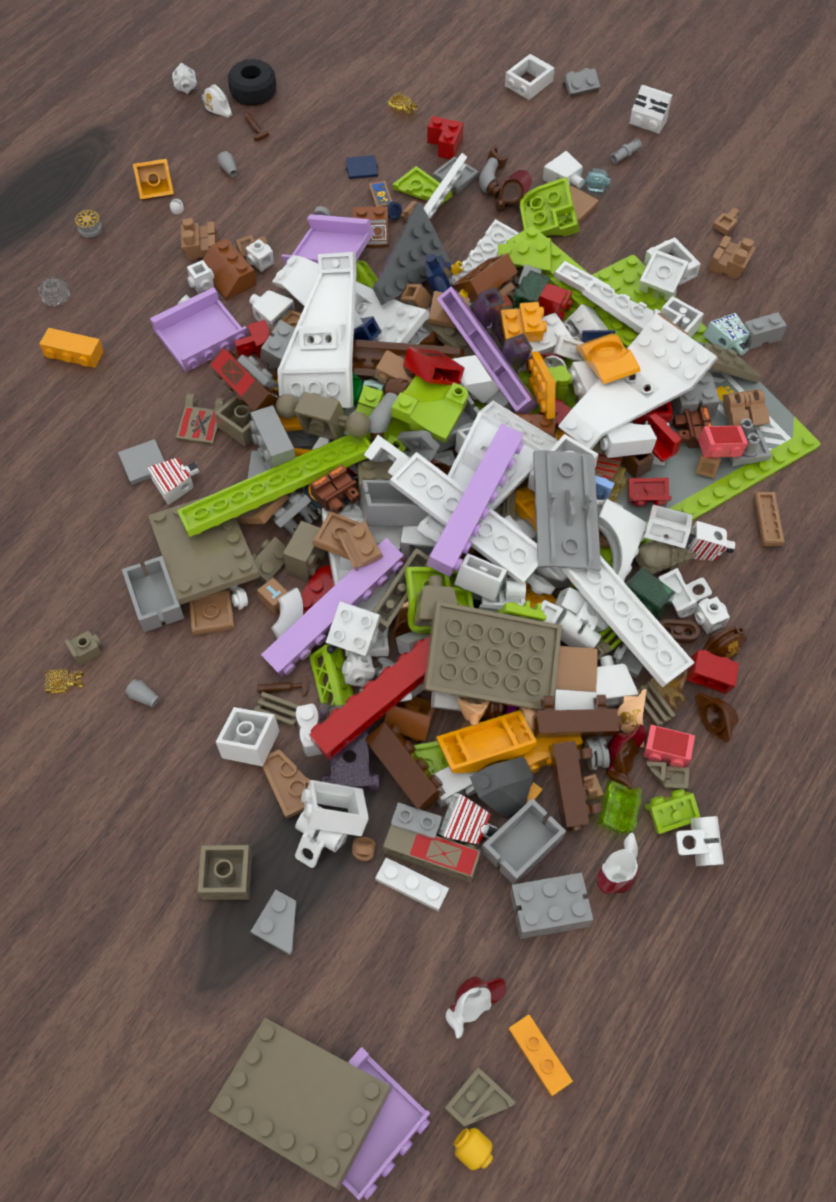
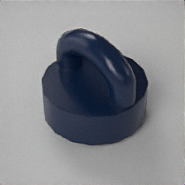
[385,202,402,220]

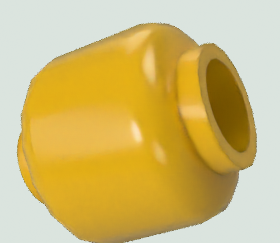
[454,1128,493,1170]

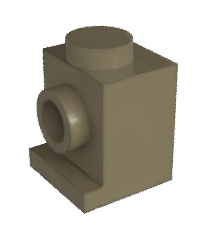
[65,630,102,666]

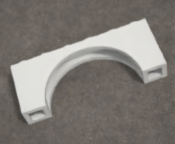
[568,361,657,458]
[555,499,648,632]

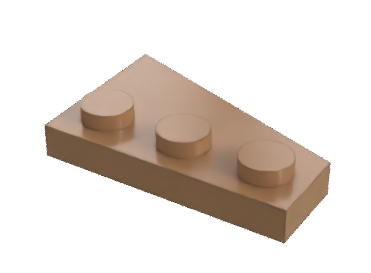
[262,749,318,819]

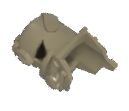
[634,534,697,576]

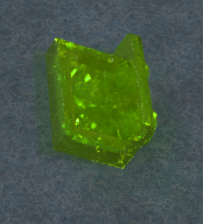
[598,781,642,835]

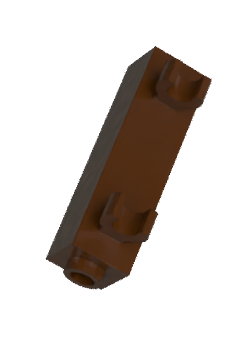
[533,695,621,738]
[549,741,603,831]

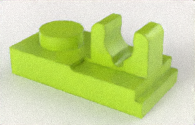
[497,601,547,622]

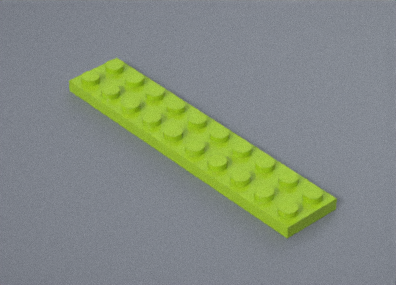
[506,225,639,349]
[177,434,371,537]

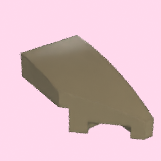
[647,761,690,792]

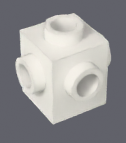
[172,63,197,94]
[246,239,274,272]
[187,260,215,294]
[694,597,730,634]
[342,651,375,687]

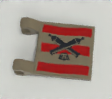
[176,393,225,445]

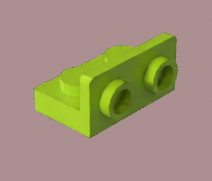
[644,789,701,834]

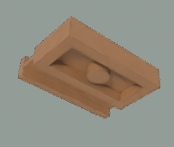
[338,521,383,571]

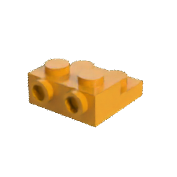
[500,302,547,344]

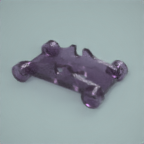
[319,702,380,791]

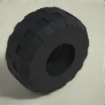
[228,59,276,105]

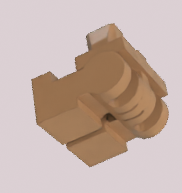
[181,218,218,260]
[708,235,756,279]
[722,389,770,426]

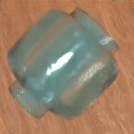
[585,168,611,193]

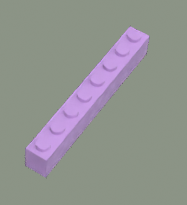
[437,287,539,414]
[427,423,524,577]
[261,538,405,677]

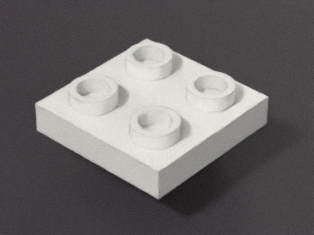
[481,577,526,607]
[326,601,382,657]

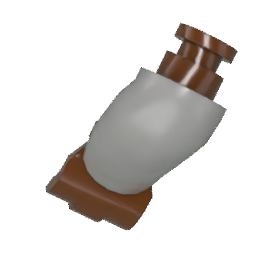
[479,144,508,198]
[368,378,411,443]

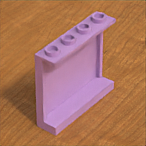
[281,214,374,265]
[150,287,248,372]
[343,1047,430,1201]

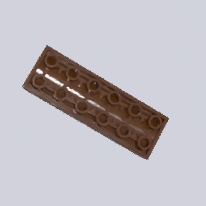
[352,340,465,380]

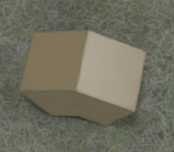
[593,640,612,662]

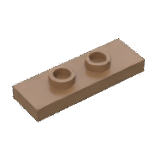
[754,492,785,546]

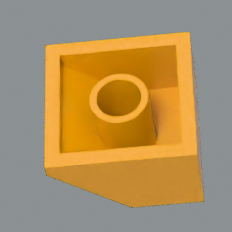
[133,159,174,200]

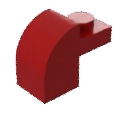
[234,320,270,358]

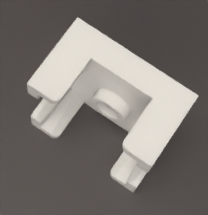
[639,249,689,301]
[364,435,410,476]

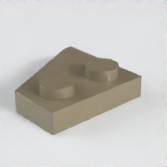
[445,1067,516,1127]

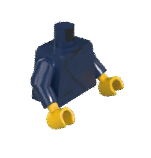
[425,254,468,298]

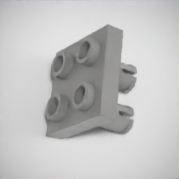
[728,418,771,466]
[270,491,318,536]

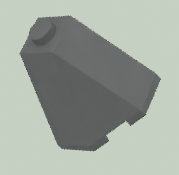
[470,756,534,818]

